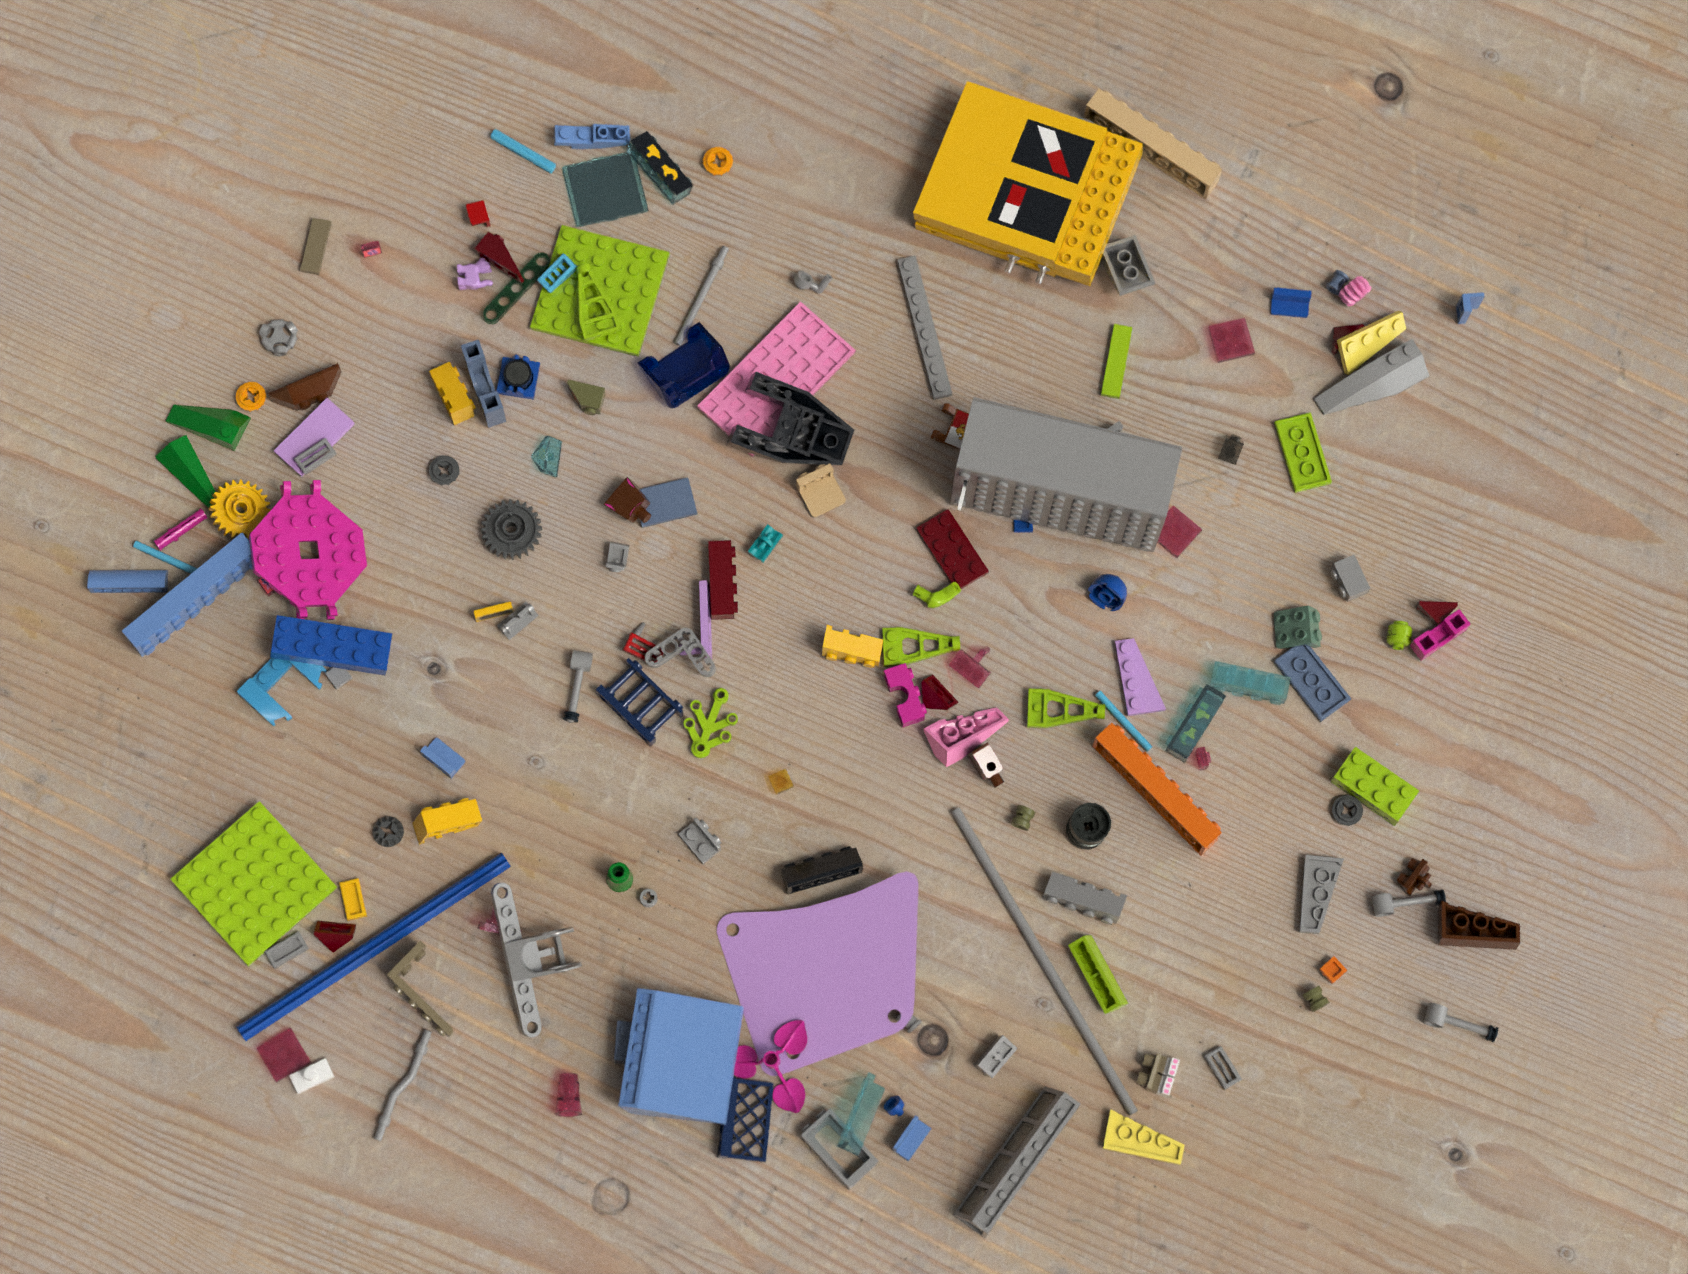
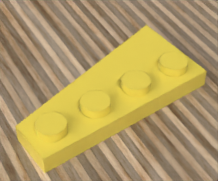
[1337,310,1406,375]
[1103,1109,1185,1165]

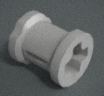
[896,1014,922,1034]

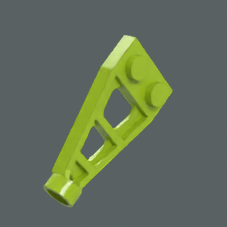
[576,264,621,341]
[882,627,960,667]
[1027,689,1105,728]

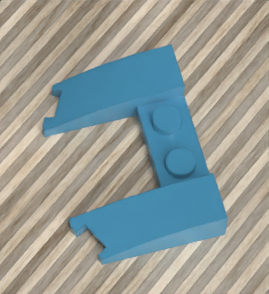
[236,658,327,726]

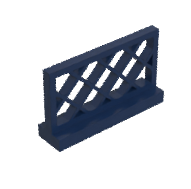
[717,1077,774,1162]

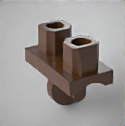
[1397,858,1432,896]

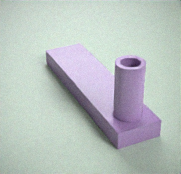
[679,580,712,659]

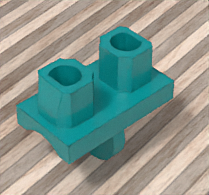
[748,524,783,563]

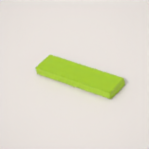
[1101,324,1133,399]

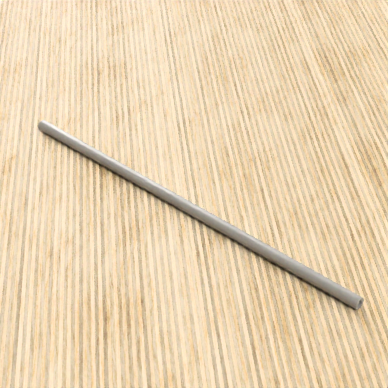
[951,808,1138,1116]

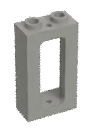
[801,1109,878,1190]

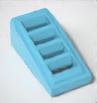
[537,253,578,293]

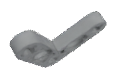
[645,628,716,677]

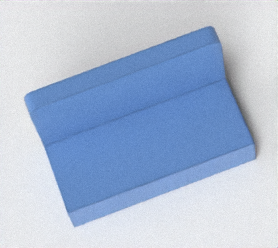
[1456,293,1485,324]
[420,738,466,779]
[892,1115,931,1162]

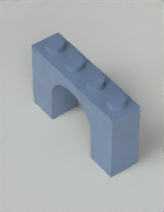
[461,339,506,428]

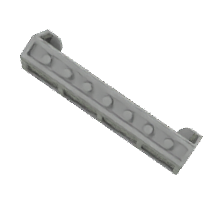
[953,1086,1080,1238]

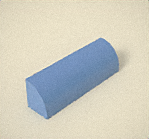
[87,570,168,593]

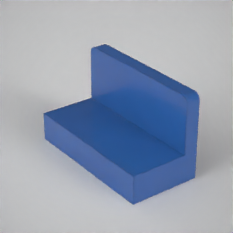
[1271,287,1312,318]

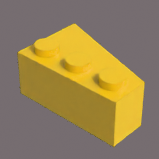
[429,362,476,425]
[822,625,883,668]
[412,798,482,845]

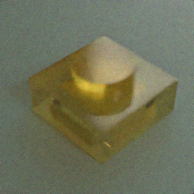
[768,769,794,795]

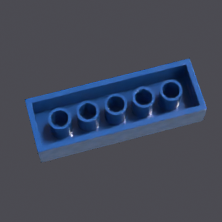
[270,615,392,676]

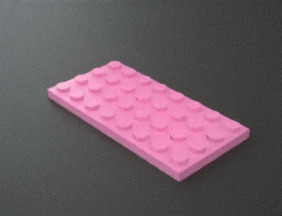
[697,302,856,457]

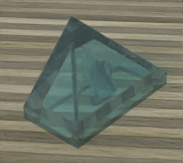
[531,436,562,478]

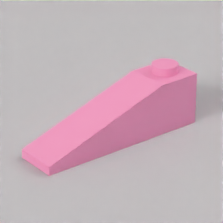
[924,707,1009,767]

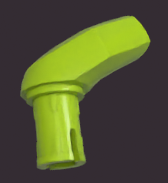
[912,582,961,609]

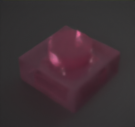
[1195,747,1211,771]

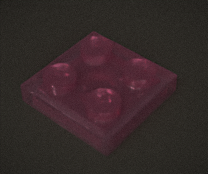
[1208,318,1255,363]
[1158,505,1202,558]
[256,1028,311,1083]

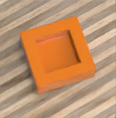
[1319,956,1347,984]

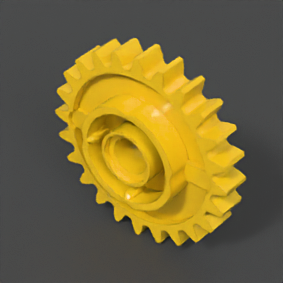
[209,479,271,539]

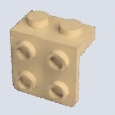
[796,464,846,518]

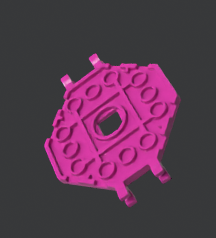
[249,480,367,620]

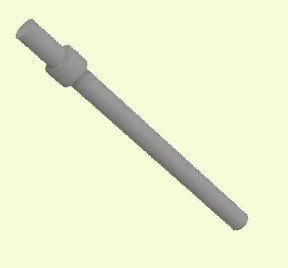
[674,246,729,346]

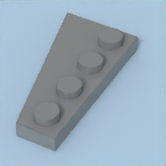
[1299,855,1344,934]

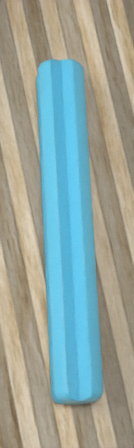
[491,129,556,173]

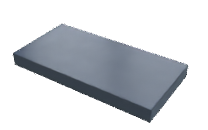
[1274,645,1351,722]

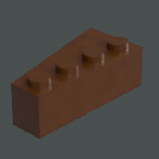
[1438,901,1520,950]

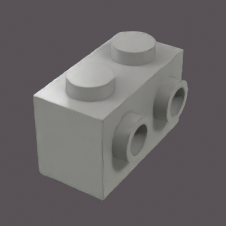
[1330,555,1370,602]

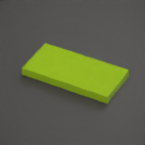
[1274,412,1332,493]

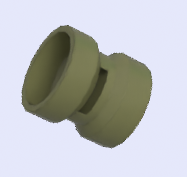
[1011,805,1036,831]
[1303,986,1330,1012]

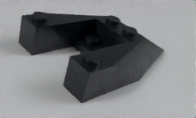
[726,372,855,466]

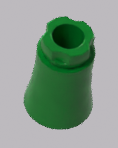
[606,862,633,892]

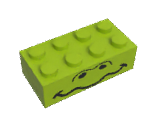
[1331,747,1419,826]

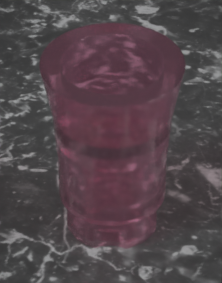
[555,1073,582,1117]

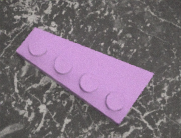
[1115,638,1166,716]

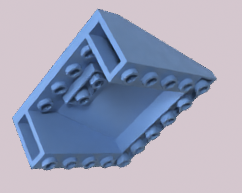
[618,988,744,1125]

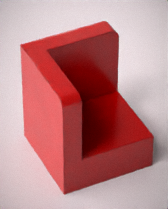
[466,200,491,227]

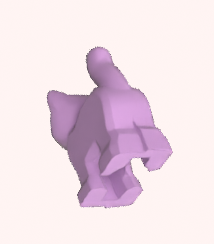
[457,258,493,290]

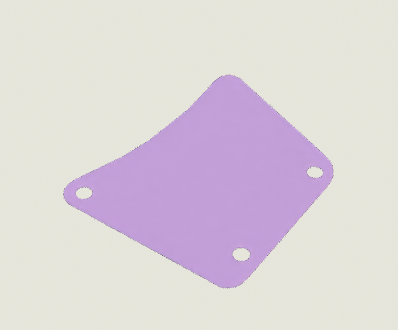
[717,872,919,1076]

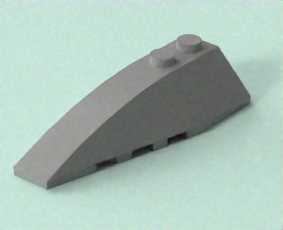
[1314,339,1429,415]

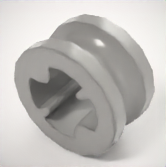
[640,889,658,908]

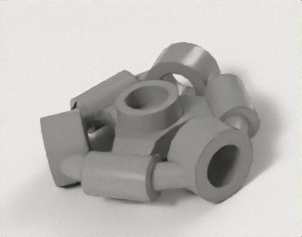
[259,319,298,357]

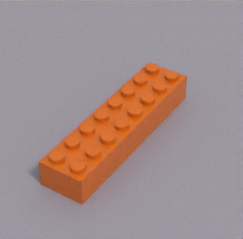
[1092,723,1222,856]

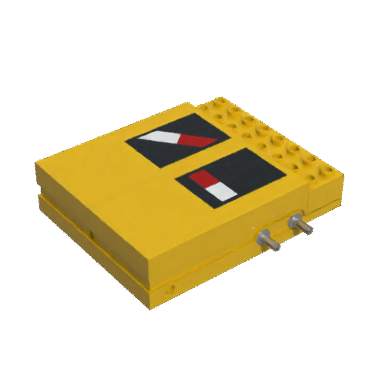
[913,81,1143,286]

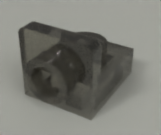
[1218,434,1244,465]

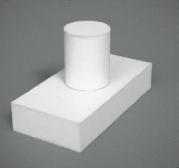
[289,1058,334,1094]

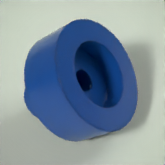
[884,1095,905,1116]

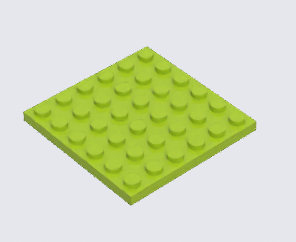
[530,225,670,357]
[170,801,338,966]

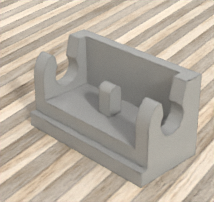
[973,1035,1017,1078]

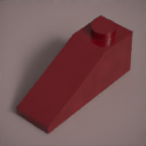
[474,232,524,283]

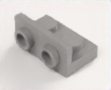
[678,817,721,865]

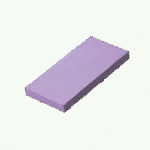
[274,398,355,477]

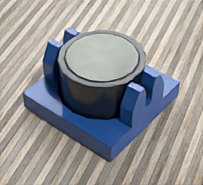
[497,354,540,400]

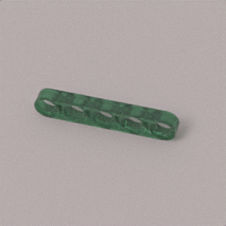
[483,252,550,325]

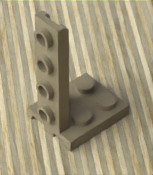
[387,941,453,1037]

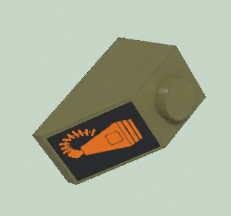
[567,379,606,415]

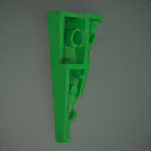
[155,435,215,513]

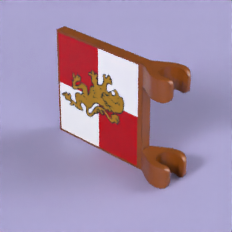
[931,403,969,450]

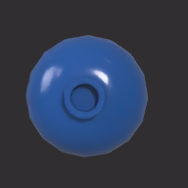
[1088,574,1127,611]

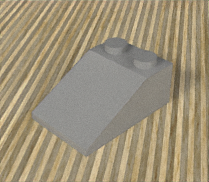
[1101,235,1155,296]

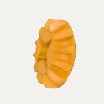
[703,147,733,176]
[236,382,267,412]

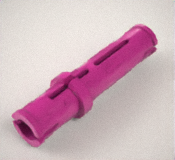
[154,508,207,551]

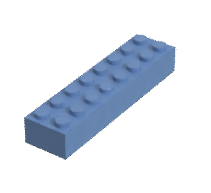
[122,533,253,657]

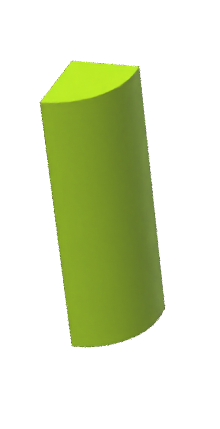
[1068,935,1128,1014]

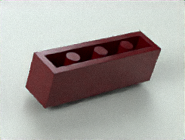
[708,540,738,620]

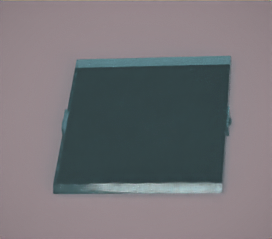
[562,151,649,227]

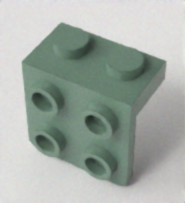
[1274,605,1322,649]

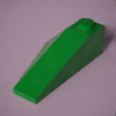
[166,405,251,451]

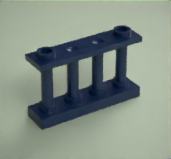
[596,658,683,747]

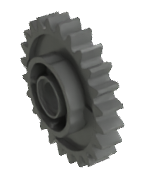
[481,499,542,560]

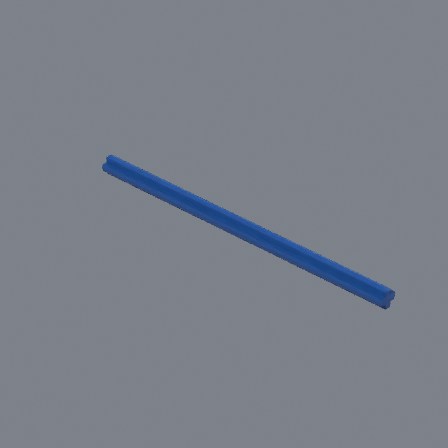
[236,852,511,1041]

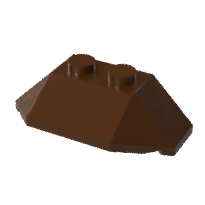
[268,363,341,411]

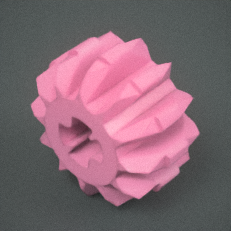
[1339,276,1371,307]

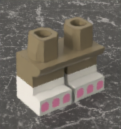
[1136,1053,1180,1098]

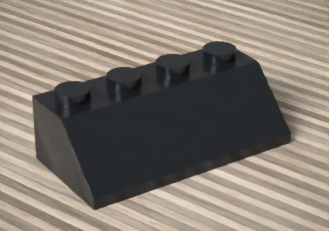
[781,846,863,895]

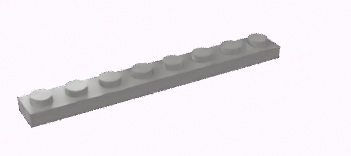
[897,255,952,400]

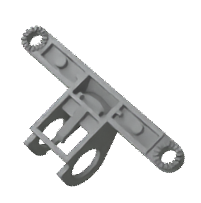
[491,883,582,1037]

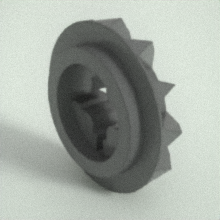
[429,456,459,485]
[1332,795,1363,826]
[372,816,404,847]

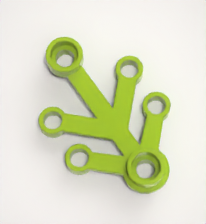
[684,688,738,758]

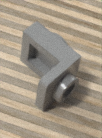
[605,542,630,572]

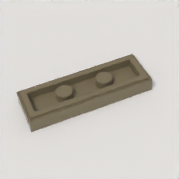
[300,218,332,275]

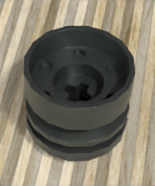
[1066,803,1111,850]

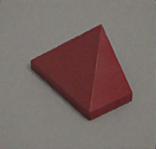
[1332,324,1365,355]
[1416,601,1458,624]
[921,675,959,710]
[314,921,356,953]

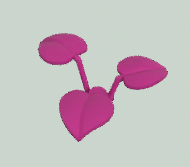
[734,1020,807,1113]

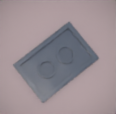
[640,478,698,528]

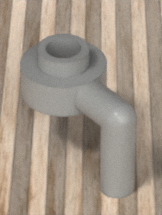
[794,271,832,294]

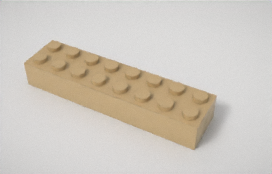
[1084,89,1222,200]

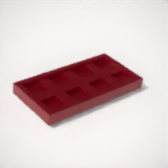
[916,509,989,589]

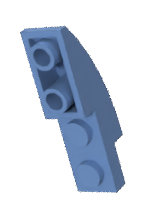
[554,124,630,149]

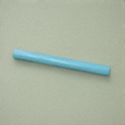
[133,541,198,574]
[1095,690,1153,752]

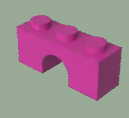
[1410,609,1471,661]
[883,663,927,728]

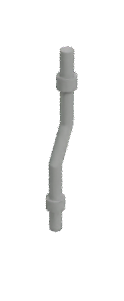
[374,1030,432,1141]

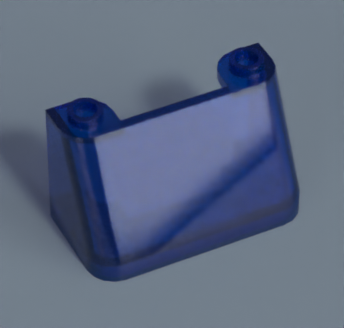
[638,322,730,408]

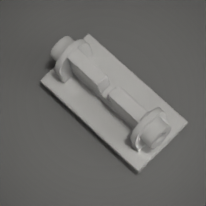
[497,602,539,640]

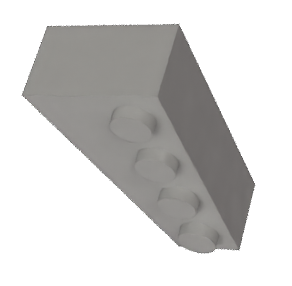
[1043,872,1127,925]

